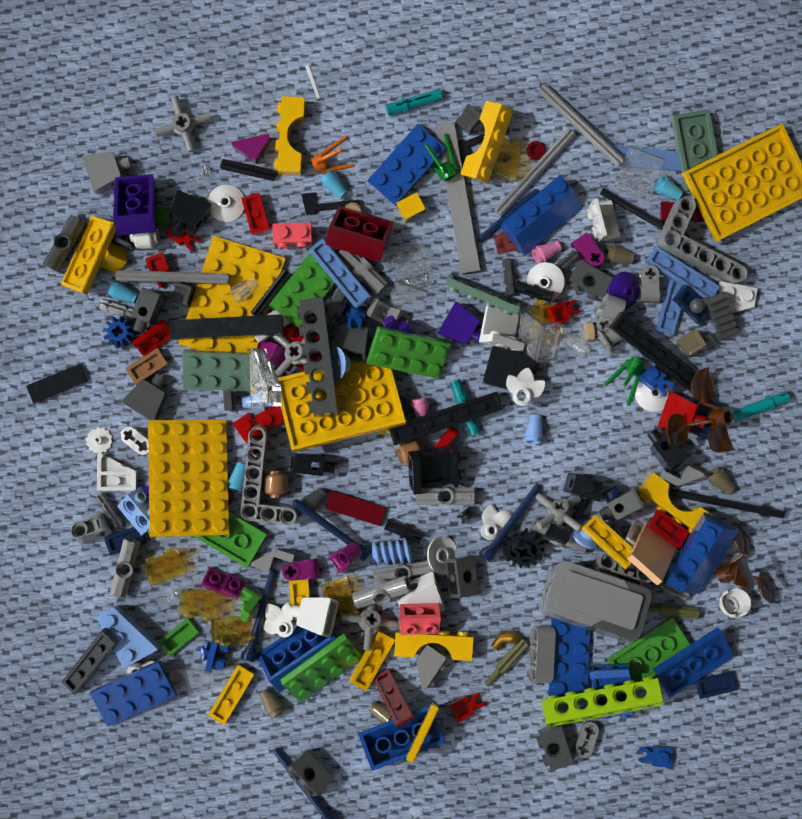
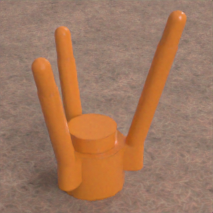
[310,135,355,174]

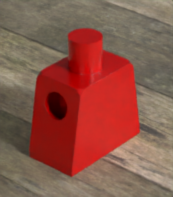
[658,392,708,434]

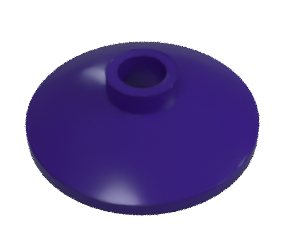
[607,272,640,309]

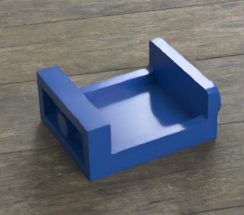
[589,663,635,719]

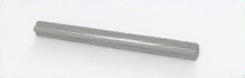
[538,84,625,167]
[495,128,576,217]
[115,270,230,284]

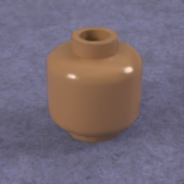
[396,439,425,467]
[263,471,288,498]

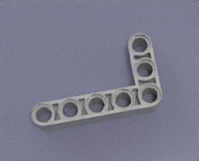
[657,196,747,284]
[241,425,298,525]

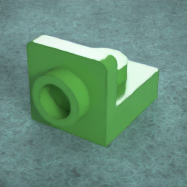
[239,587,261,623]

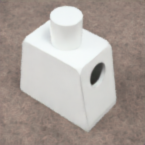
[397,572,445,612]
[290,598,339,638]

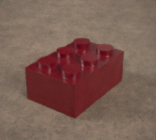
[325,206,393,262]

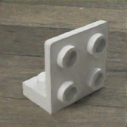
[587,198,621,243]
[479,306,525,351]

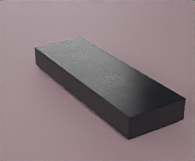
[26,364,88,404]

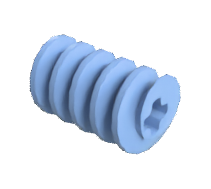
[372,539,412,566]

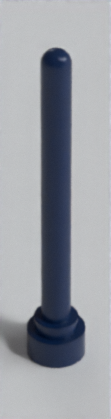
[479,484,541,563]
[293,499,372,561]
[240,570,277,662]
[273,748,338,819]

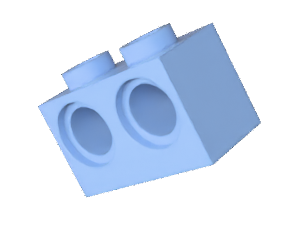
[117,487,149,536]

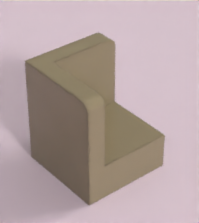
[676,329,707,357]

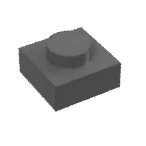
[223,390,237,411]

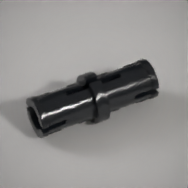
[514,280,554,303]
[384,518,424,544]

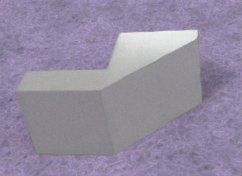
[366,298,412,325]
[658,465,705,486]
[250,548,296,572]

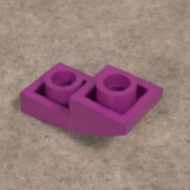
[200,567,246,599]

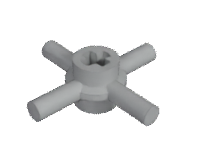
[155,96,211,153]
[273,335,317,377]
[535,493,583,532]
[341,604,399,651]

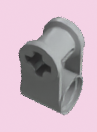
[638,265,660,302]
[595,294,626,332]
[71,513,112,544]

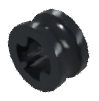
[457,506,476,524]

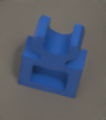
[346,305,366,329]
[639,365,674,397]
[638,745,673,768]

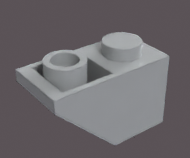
[416,644,447,690]

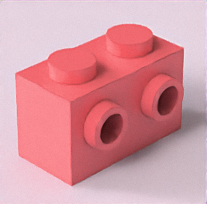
[272,223,313,249]
[398,603,441,635]

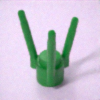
[425,133,458,182]
[604,356,645,406]

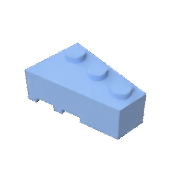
[96,605,161,669]

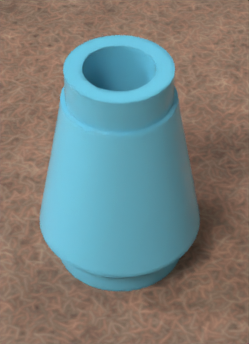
[320,170,348,198]
[653,176,683,201]
[108,281,138,304]
[228,463,245,492]

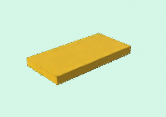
[61,215,116,295]

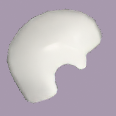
[719,588,752,618]

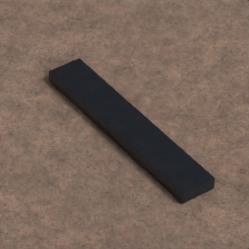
[609,312,697,393]
[170,314,284,340]
[388,391,503,446]

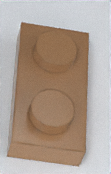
[125,348,169,385]

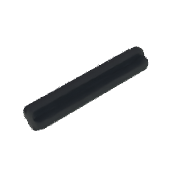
[220,159,276,181]
[251,269,292,316]

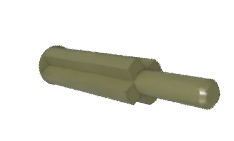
[648,604,700,619]
[485,638,530,686]

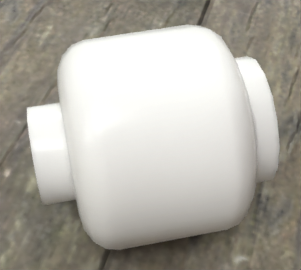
[130,229,160,249]

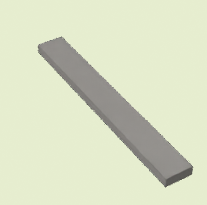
[436,122,481,274]

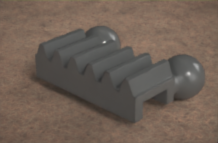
[690,291,739,348]

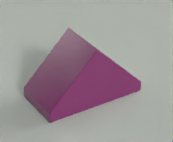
[231,133,271,164]
[256,340,297,372]

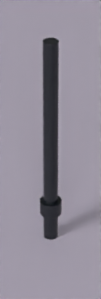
[600,188,695,241]
[669,489,785,519]

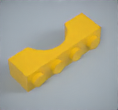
[274,96,306,176]
[460,101,514,184]
[638,473,716,534]
[394,630,473,661]

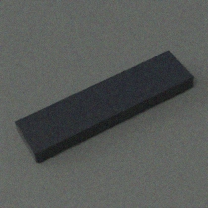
[61,628,119,695]

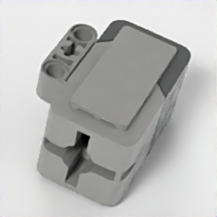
[539,553,652,641]

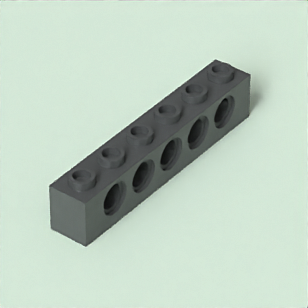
[296,297,338,418]

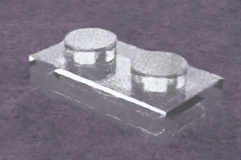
[170,668,211,690]

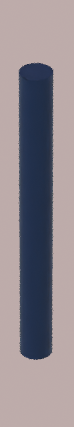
[477,189,539,243]

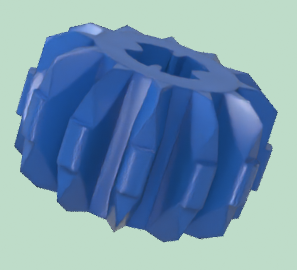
[103,316,136,349]

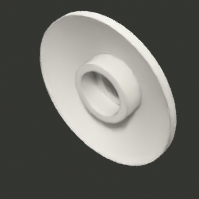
[208,185,244,222]
[527,262,565,299]
[635,380,673,412]
[427,536,456,575]

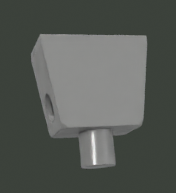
[82,152,132,195]

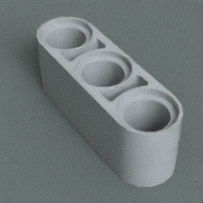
[528,626,556,683]

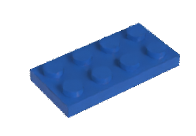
[367,124,446,206]
[548,618,590,697]
[653,627,734,698]
[90,660,178,727]

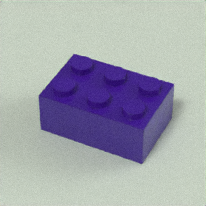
[113,174,157,235]

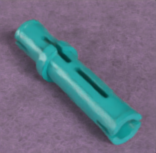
[385,88,442,116]
[449,379,481,436]
[731,390,790,422]

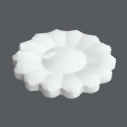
[86,427,113,454]

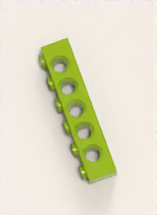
[542,677,665,728]

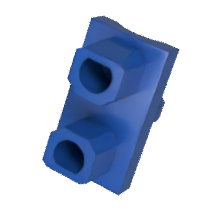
[197,634,231,671]

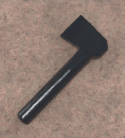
[458,126,510,163]
[301,192,361,215]
[544,499,590,544]

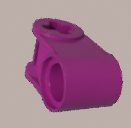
[570,232,604,269]
[327,542,362,574]
[282,558,320,581]

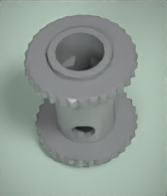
[596,330,622,354]

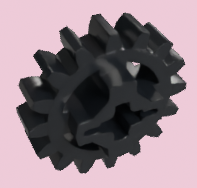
[503,528,545,568]

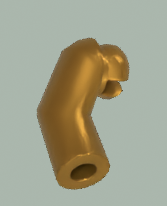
[491,631,520,651]

